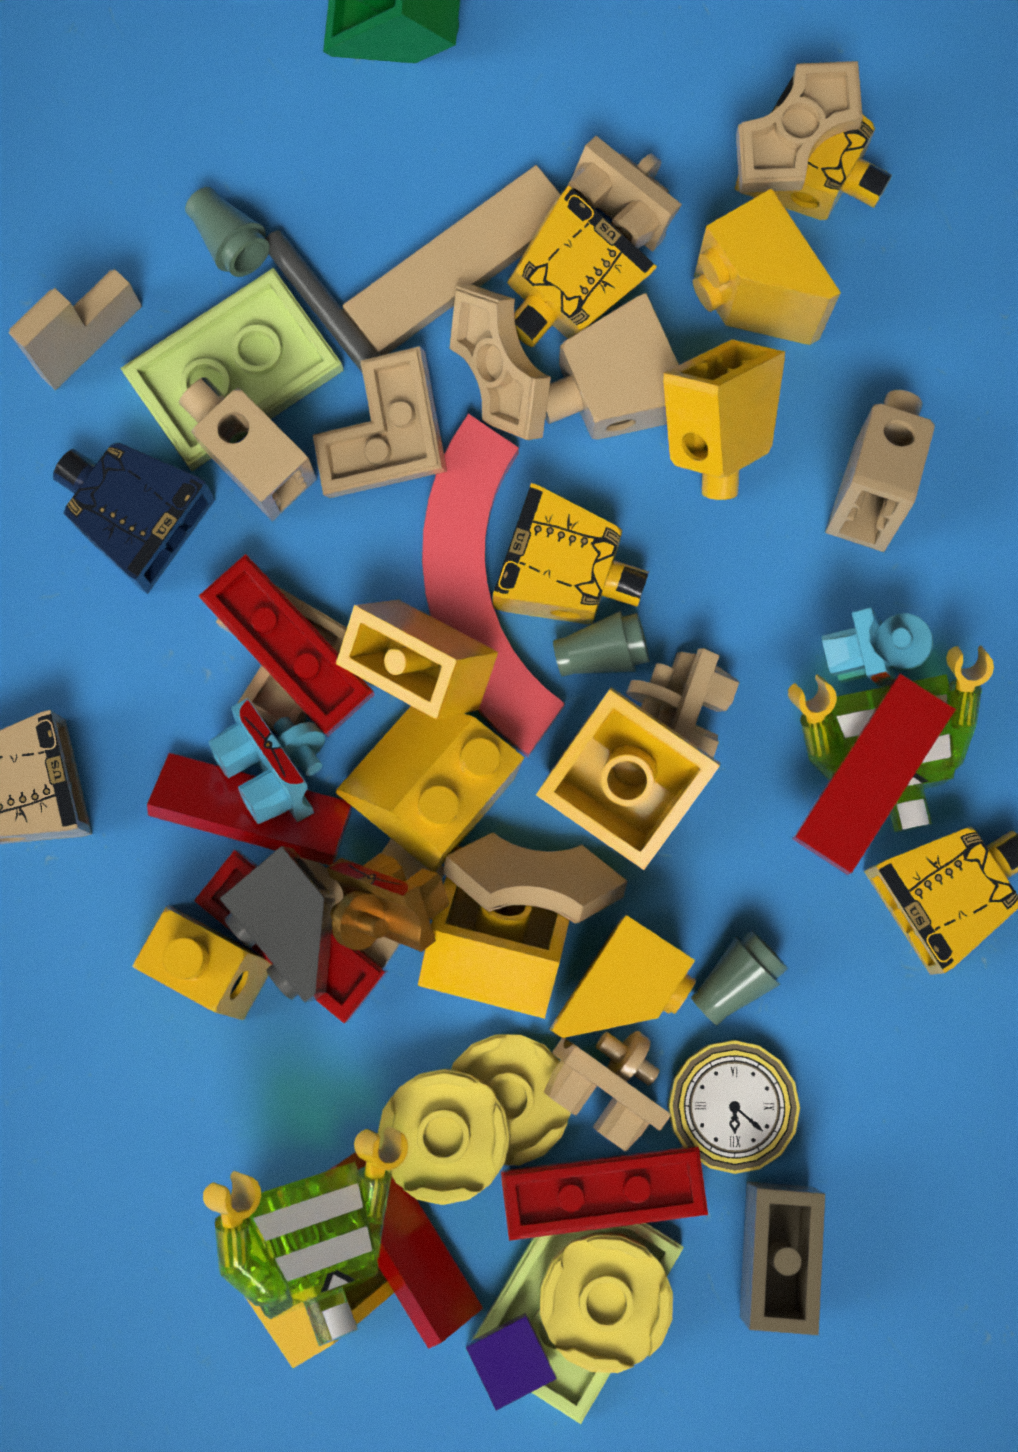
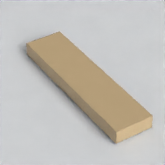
[342,165,561,356]

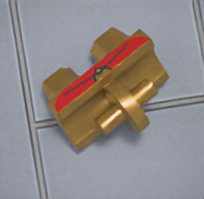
[327,853,449,952]

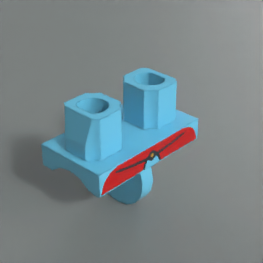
[821,608,933,688]
[208,698,325,824]

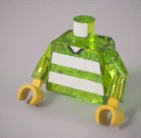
[788,645,994,833]
[203,1126,408,1346]

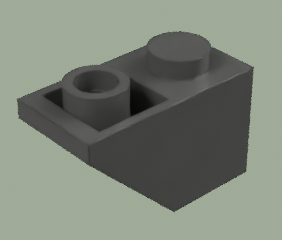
[220,846,335,1003]

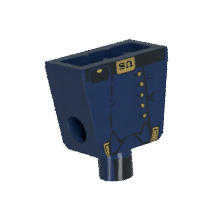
[53,442,216,594]

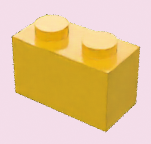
[336,599,498,720]

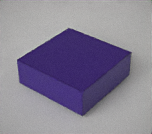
[466,1312,557,1411]

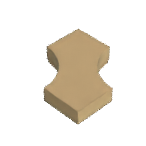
[736,61,863,193]
[449,285,551,440]
[443,832,627,924]

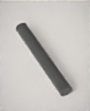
[265,230,379,374]

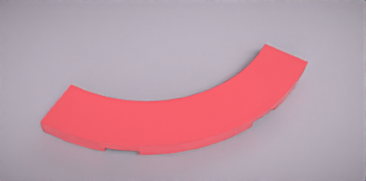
[422,413,565,757]

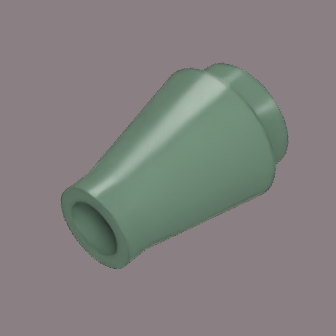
[185,187,270,277]
[553,611,650,677]
[691,930,788,1025]

